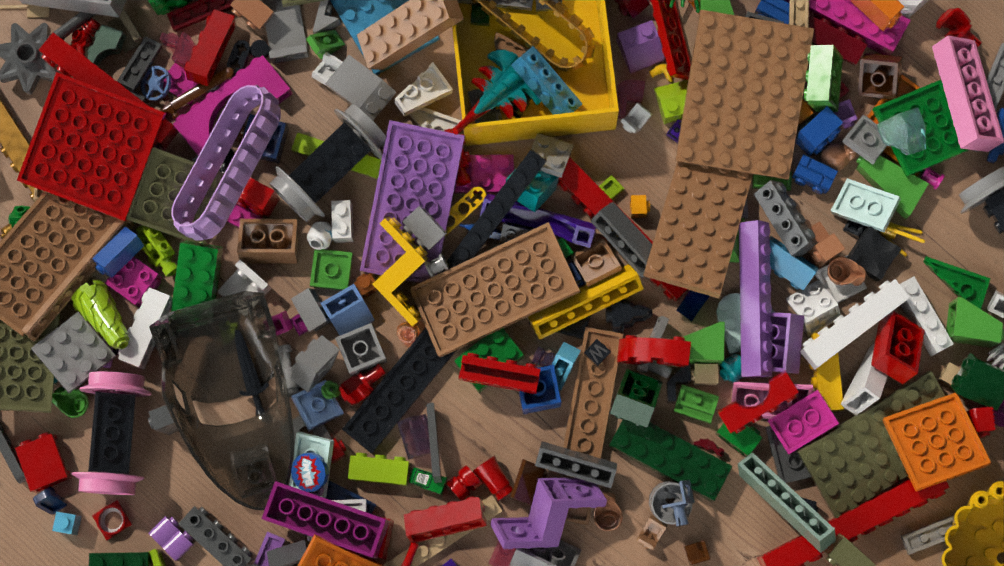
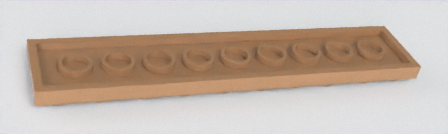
[557,327,624,526]

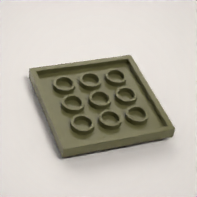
[127,147,224,243]

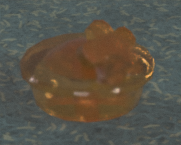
[396,322,420,344]

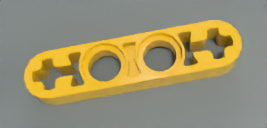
[445,187,486,237]

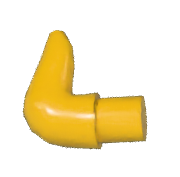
[649,64,672,82]

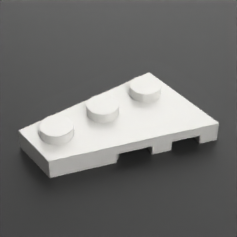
[394,62,453,117]

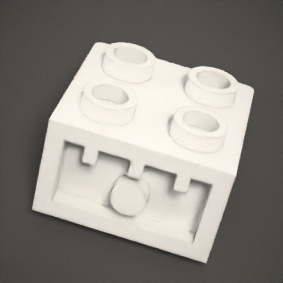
[218,260,272,316]
[786,281,841,337]

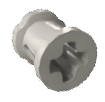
[424,254,449,277]

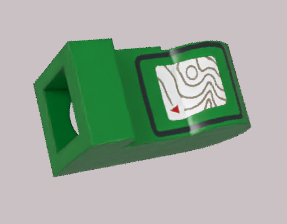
[408,467,448,495]

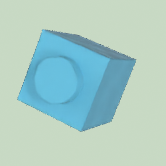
[52,511,82,535]

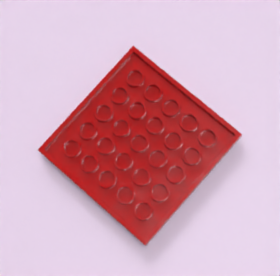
[16,72,166,221]

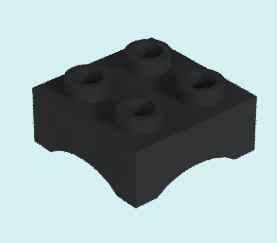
[846,227,901,281]

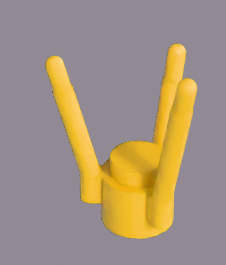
[879,222,925,257]

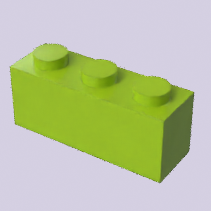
[348,452,410,486]

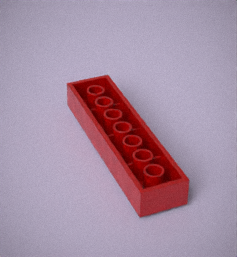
[39,32,179,149]

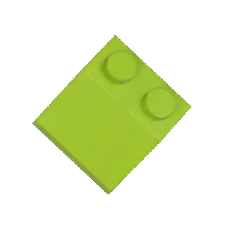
[654,80,688,124]

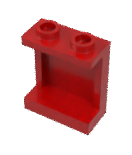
[15,432,72,493]

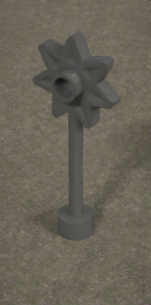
[0,12,97,95]

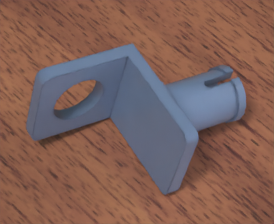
[662,480,695,526]

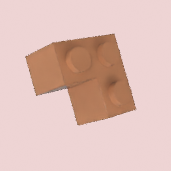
[808,221,845,268]

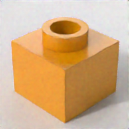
[630,195,650,218]

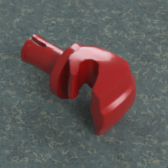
[936,8,982,47]
[339,364,386,405]

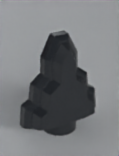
[606,300,653,333]

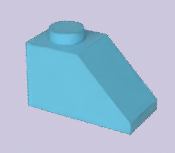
[552,342,581,390]

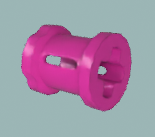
[920,167,945,190]

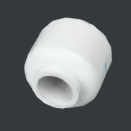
[307,222,333,250]

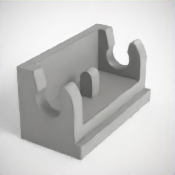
[291,288,331,332]

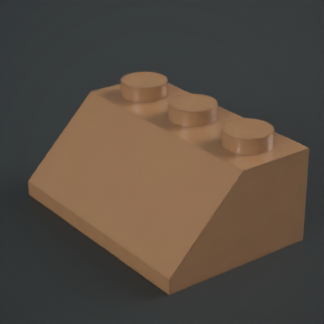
[237,219,299,264]

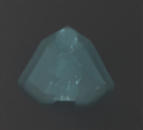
[876,108,926,155]

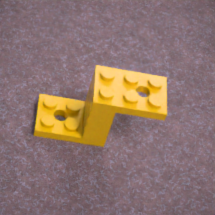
[373,217,429,327]

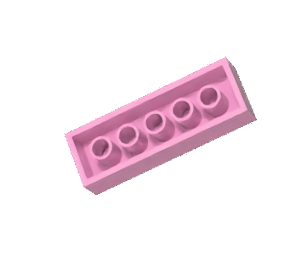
[932,36,1004,152]

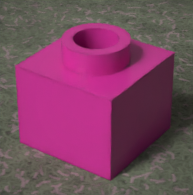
[265,311,293,337]

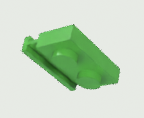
[673,384,719,424]

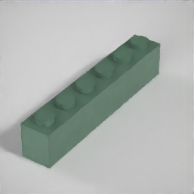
[738,452,836,553]

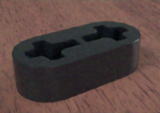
[227,40,251,75]

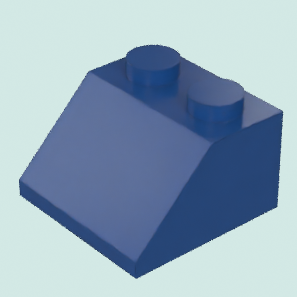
[519,365,561,414]

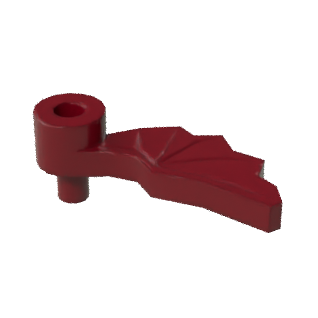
[693,438,724,458]

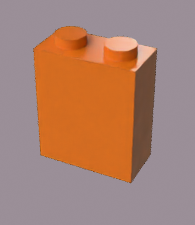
[851,0,904,32]

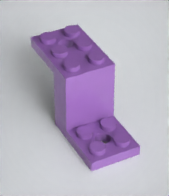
[490,478,607,549]

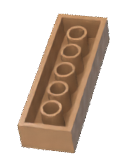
[357,0,464,70]

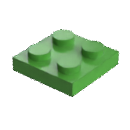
[310,249,353,290]

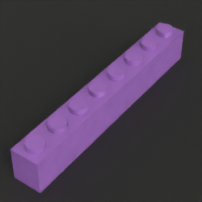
[739,220,773,378]

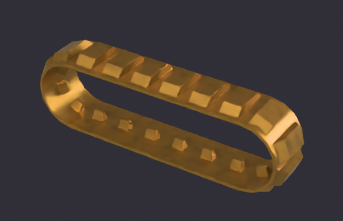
[471,0,596,72]

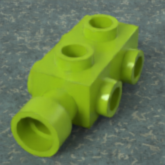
[136,225,177,277]

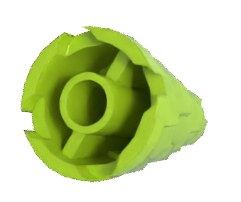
[71,280,129,350]

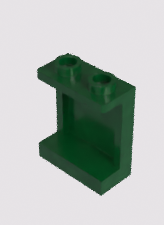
[951,353,1004,411]

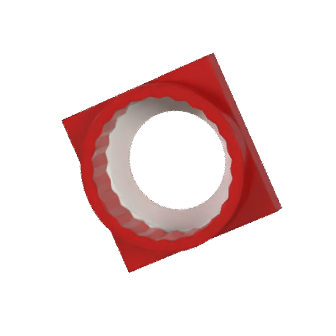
[92,500,132,541]

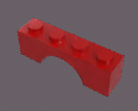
[718,370,799,434]

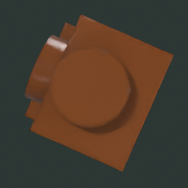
[354,273,378,299]

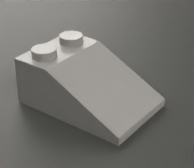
[325,55,396,121]

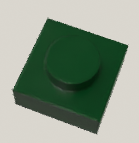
[471,5,490,26]

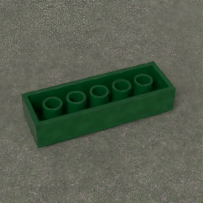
[609,419,732,502]

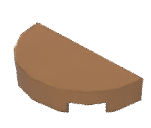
[494,32,529,57]

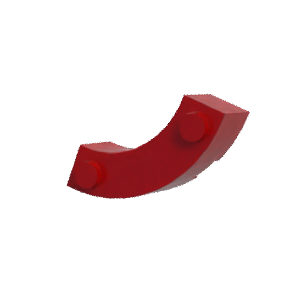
[617,335,691,367]

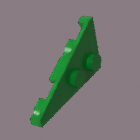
[923,256,991,309]

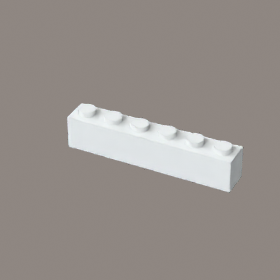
[800,279,910,370]

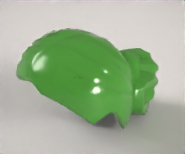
[52,387,90,418]

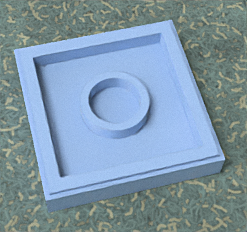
[291,380,344,431]

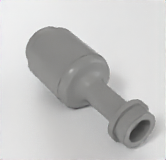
[279,345,301,397]

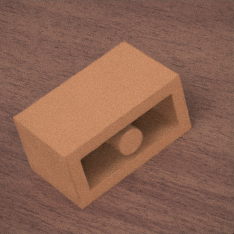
[230,0,274,30]

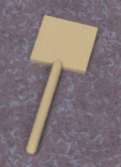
[0,4,50,18]

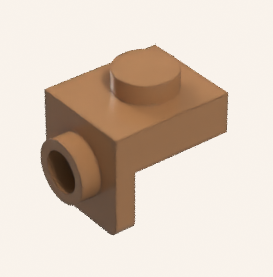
[636,515,668,550]

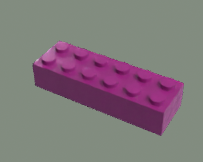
[261,481,390,559]

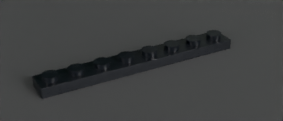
[441,149,547,272]

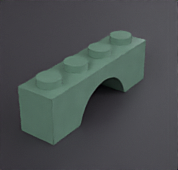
[87,24,126,67]

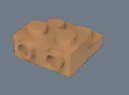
[570,239,622,287]

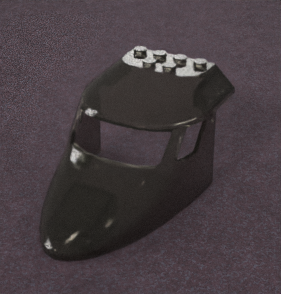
[149,291,294,510]

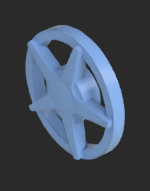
[141,66,171,101]

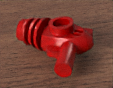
[71,18,100,57]

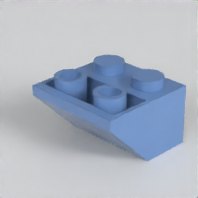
[321,284,375,335]

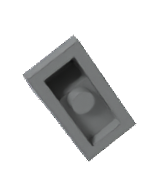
[313,0,341,34]

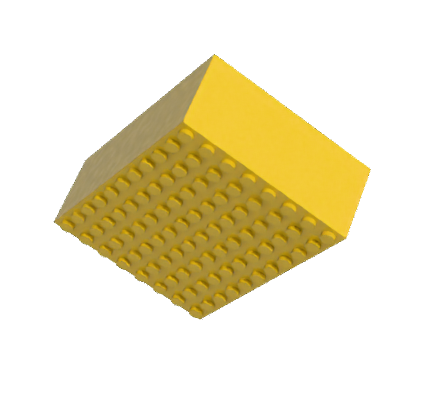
[452,0,619,146]

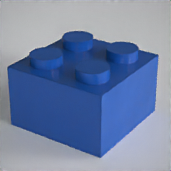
[795,106,843,157]

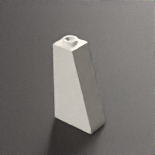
[841,344,888,415]

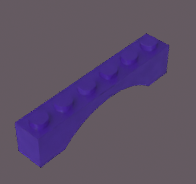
[480,193,597,248]

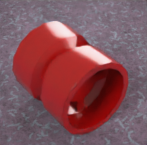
[446,465,483,501]

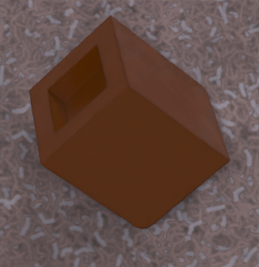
[684,540,710,566]

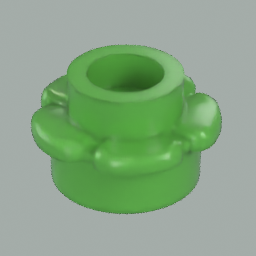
[321,381,340,399]

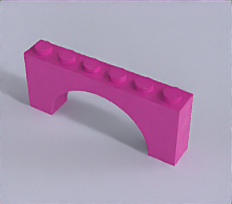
[173,55,292,155]

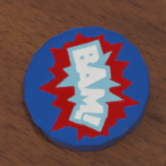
[291,452,329,492]

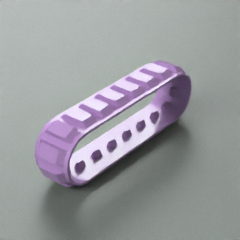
[172,85,281,241]

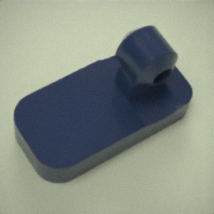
[33,486,67,515]

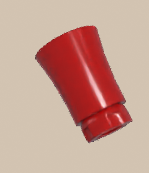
[473,455,513,501]

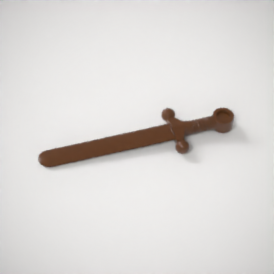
[160,67,234,120]

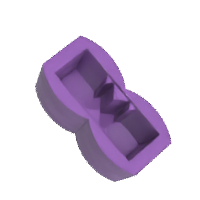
[148,516,194,561]

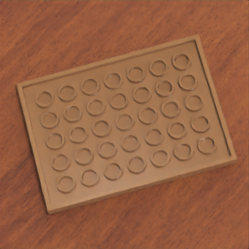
[675,10,814,180]

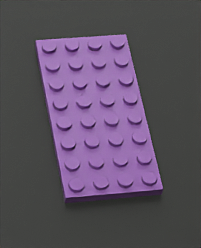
[360,120,465,283]

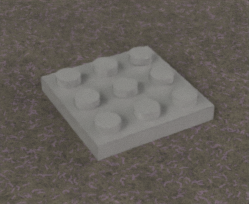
[31,312,116,393]

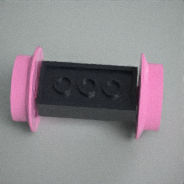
[72,372,151,495]

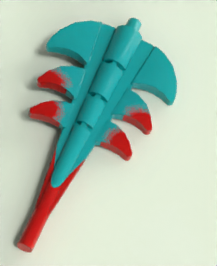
[452,50,541,135]

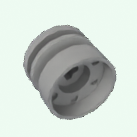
[649,481,693,525]

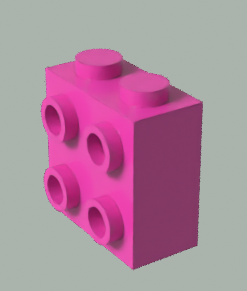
[105,257,162,308]

